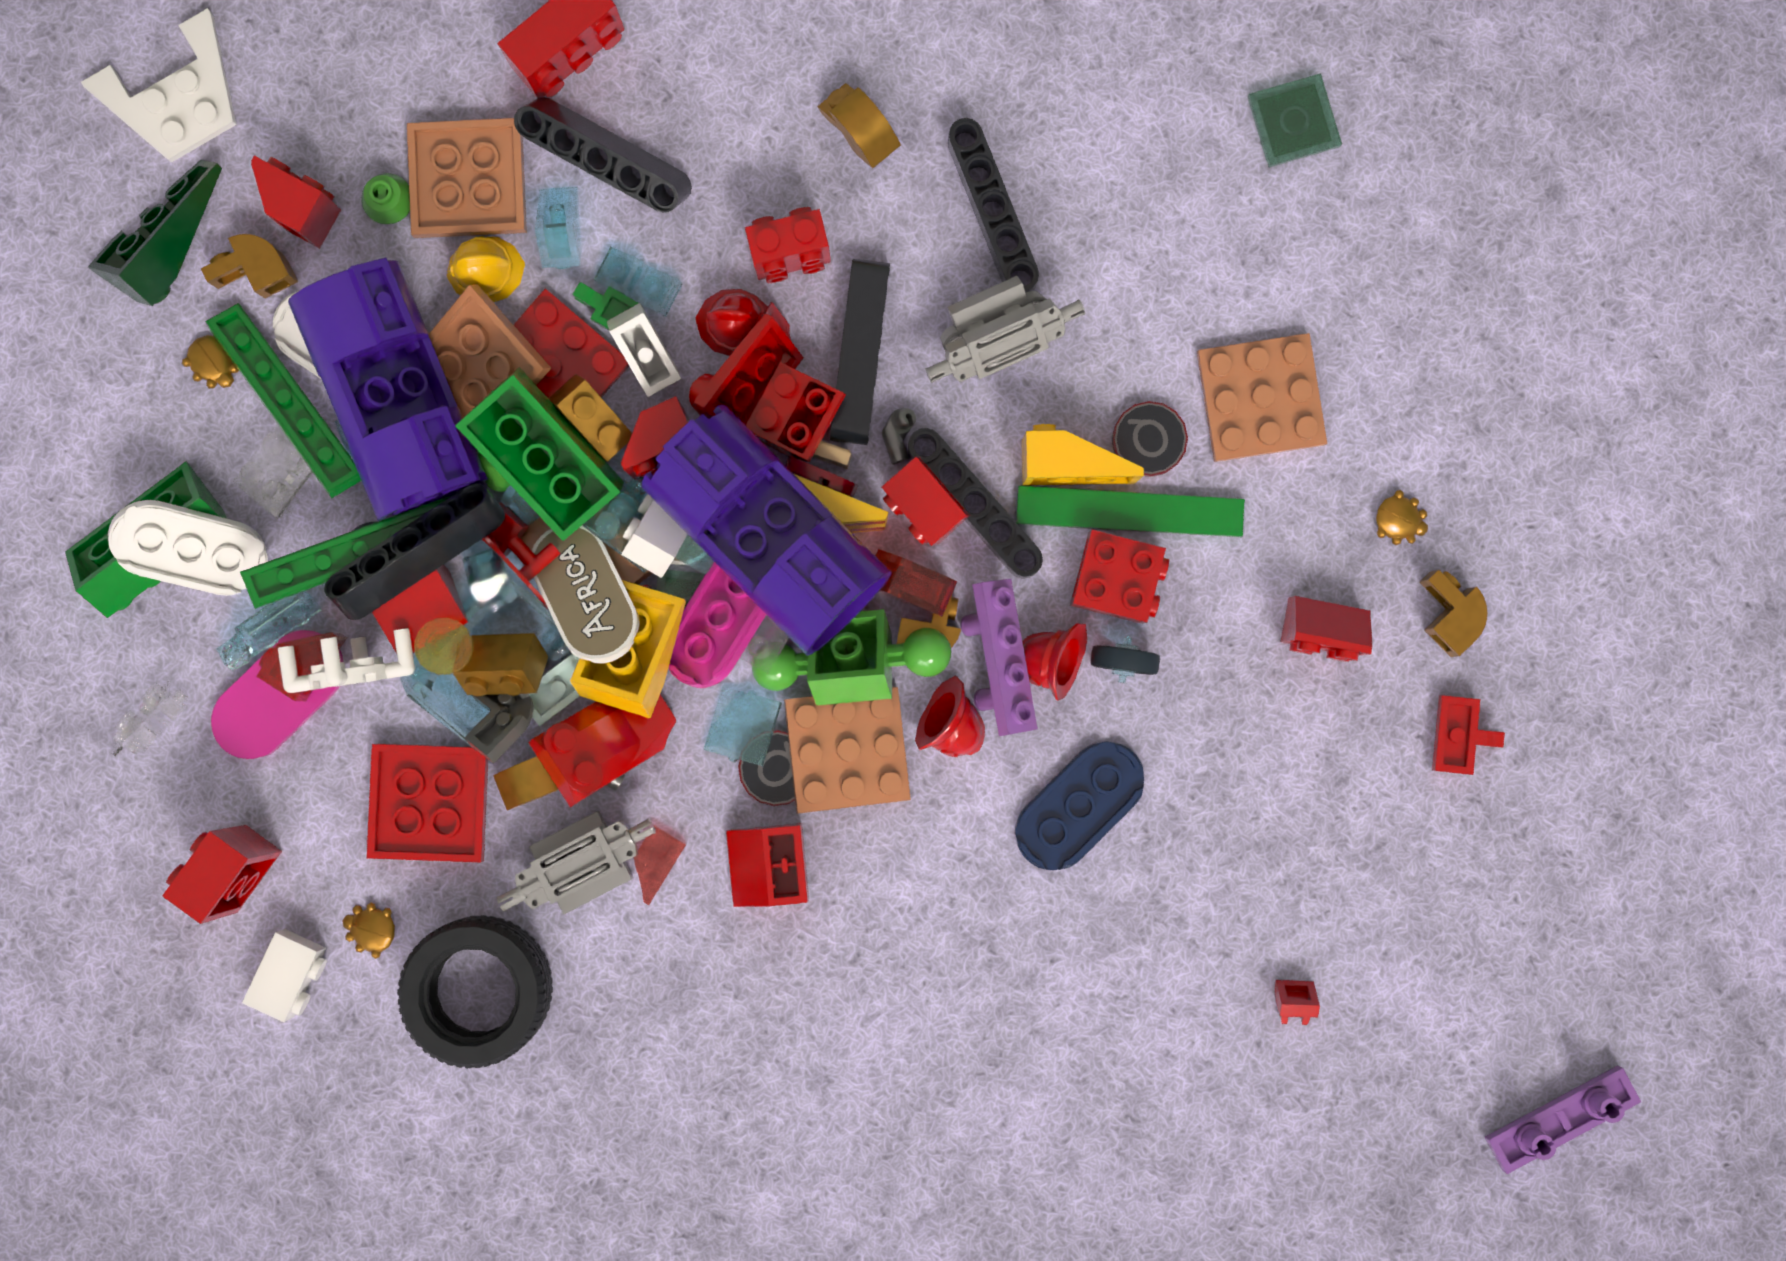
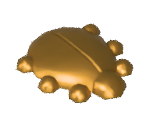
[182,335,239,389]
[1376,490,1428,545]
[342,902,395,959]

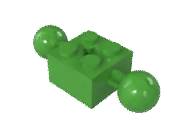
[751,609,952,705]

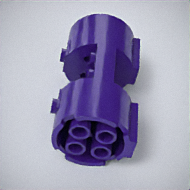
[288,257,488,521]
[641,405,891,656]

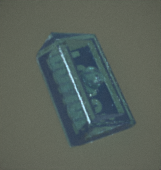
[462,549,509,610]

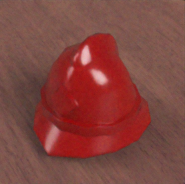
[695,289,767,356]
[1022,623,1088,701]
[915,675,985,757]

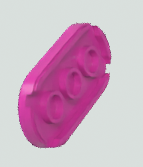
[669,562,766,688]
[211,630,344,759]

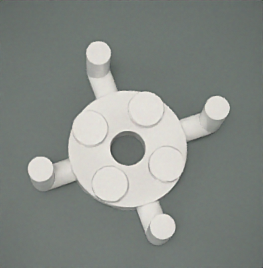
[278,628,415,693]

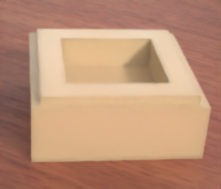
[813,441,852,469]

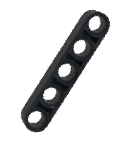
[514,97,692,213]
[948,118,1039,293]
[830,259,890,445]
[908,428,1043,579]
[324,483,505,620]

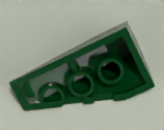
[88,160,222,306]

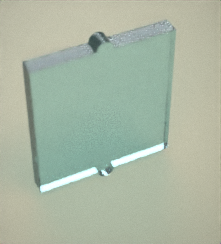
[703,687,782,767]

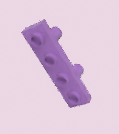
[961,579,1038,736]
[1485,1065,1641,1174]

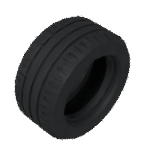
[397,915,553,1069]

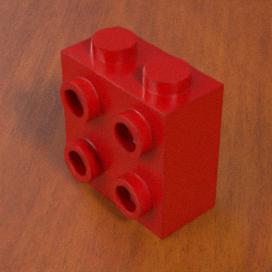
[745,207,831,283]
[1070,529,1170,624]

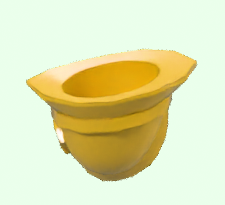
[446,236,525,302]

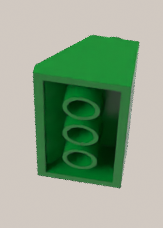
[455,367,624,541]
[65,461,227,618]

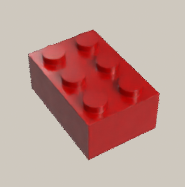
[497,0,625,98]
[162,825,282,924]

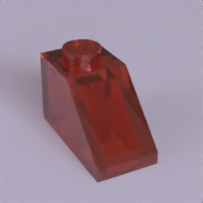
[875,549,957,617]
[256,632,347,702]

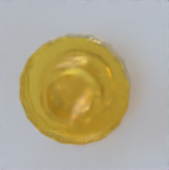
[414,618,474,675]

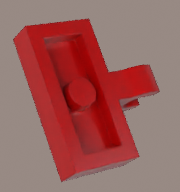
[1432,695,1505,775]

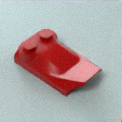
[689,302,804,425]
[528,694,676,807]

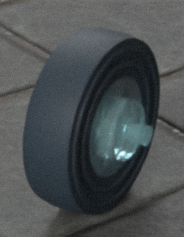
[1090,637,1160,683]

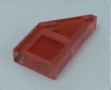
[634,825,687,905]

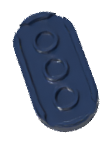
[1015,741,1144,870]

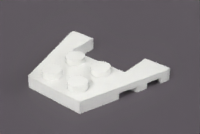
[81,8,236,162]

